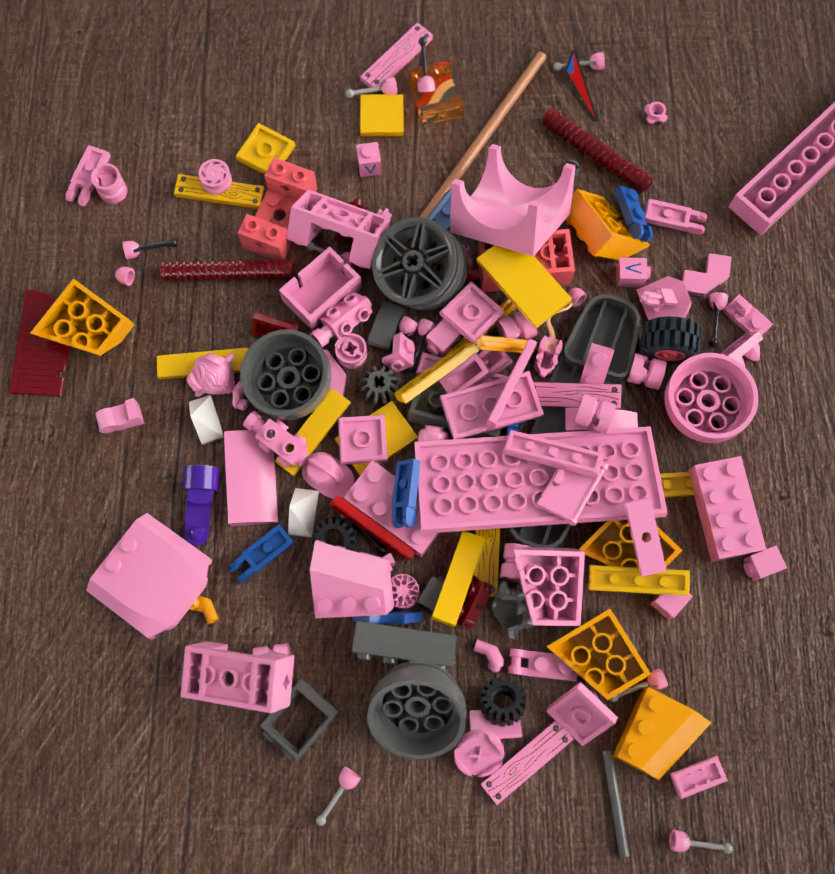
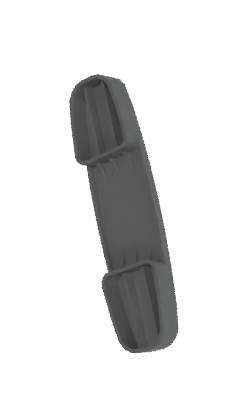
[507,294,640,548]

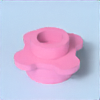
[644,102,668,124]

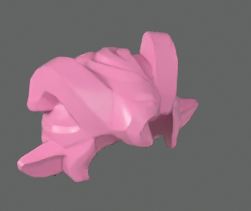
[187,353,236,397]

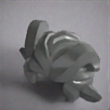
[490,581,535,640]

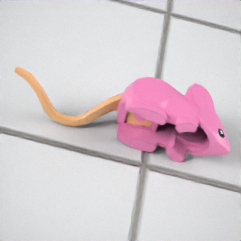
[534,303,573,377]

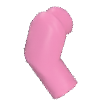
[232,380,249,411]
[473,639,504,672]

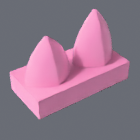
[720,331,763,367]

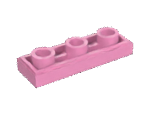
[624,497,667,577]

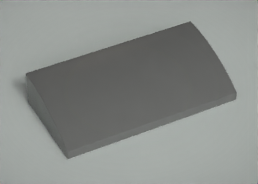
[408,380,501,438]

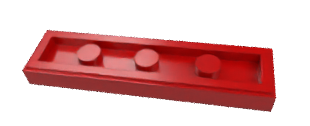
[329,495,416,560]

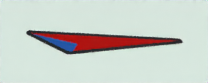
[565,50,598,121]

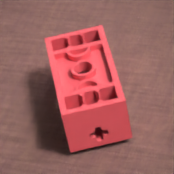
[238,157,317,261]
[477,229,575,292]

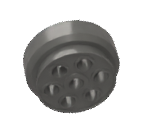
[240,329,332,420]
[367,661,466,759]

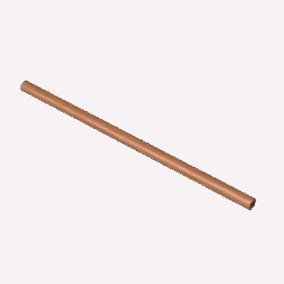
[409,51,547,247]

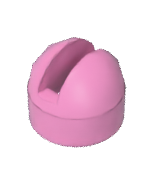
[115,267,135,286]
[567,288,587,308]

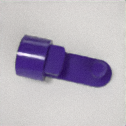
[182,465,219,546]

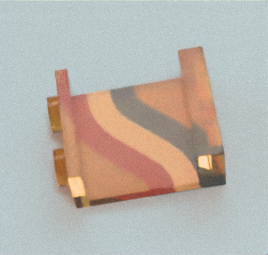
[409,61,464,126]

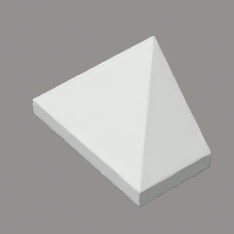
[189,395,224,445]
[288,488,319,538]

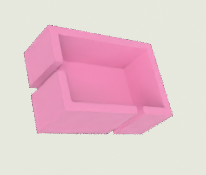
[279,246,362,331]

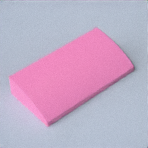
[224,430,278,527]

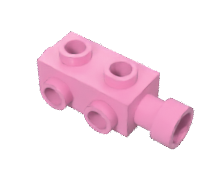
[310,292,373,348]
[243,411,309,467]

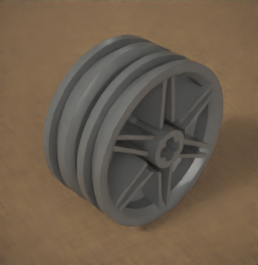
[372,217,468,311]

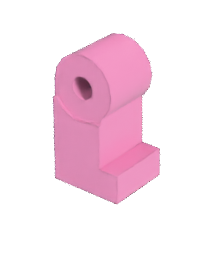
[95,398,144,433]

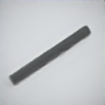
[602,750,630,857]

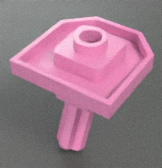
[637,276,692,320]

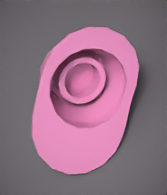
[302,452,354,499]

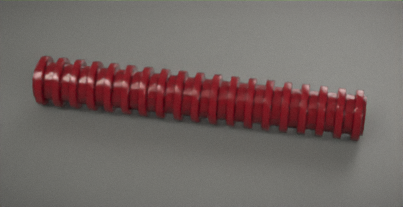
[542,108,653,194]
[160,259,294,281]

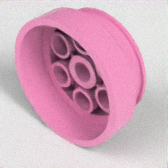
[664,353,758,443]

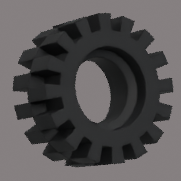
[312,516,358,551]
[481,676,526,727]

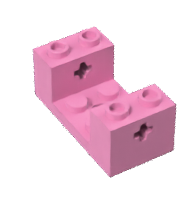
[286,190,391,269]
[181,641,294,713]

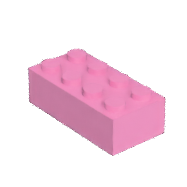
[688,456,766,562]
[344,460,440,558]

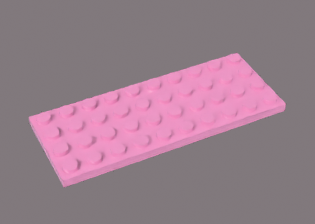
[414,427,668,534]

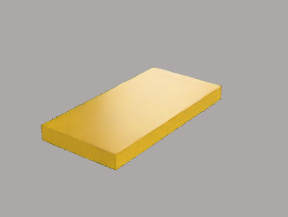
[476,245,572,329]

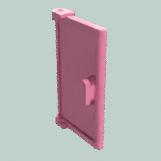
[536,462,608,526]

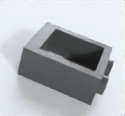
[260,679,340,760]

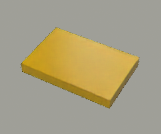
[335,401,418,476]

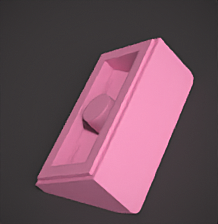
[469,710,522,739]

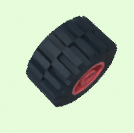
[641,316,702,364]

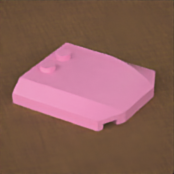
[86,513,212,640]

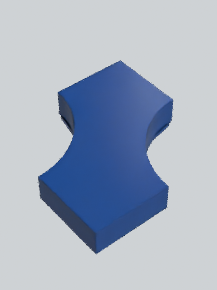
[353,610,422,624]

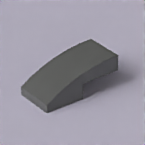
[367,301,404,351]

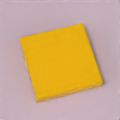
[360,94,403,136]
[236,123,296,175]

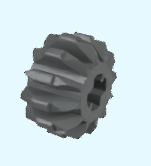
[360,365,399,405]

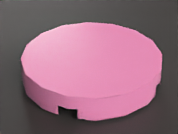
[454,730,504,777]

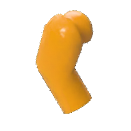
[189,596,219,624]

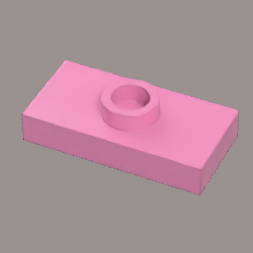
[669,756,728,799]

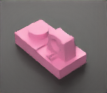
[722,294,773,336]

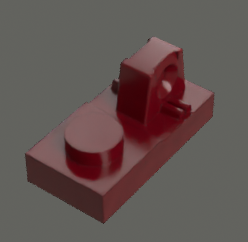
[252,312,299,338]

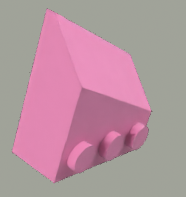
[310,540,394,618]
[512,547,585,626]

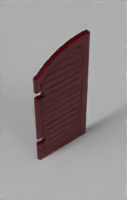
[9,289,69,397]

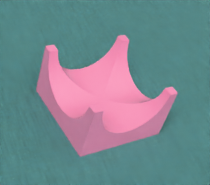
[450,144,575,256]

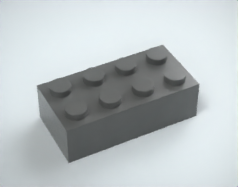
[352,621,457,671]

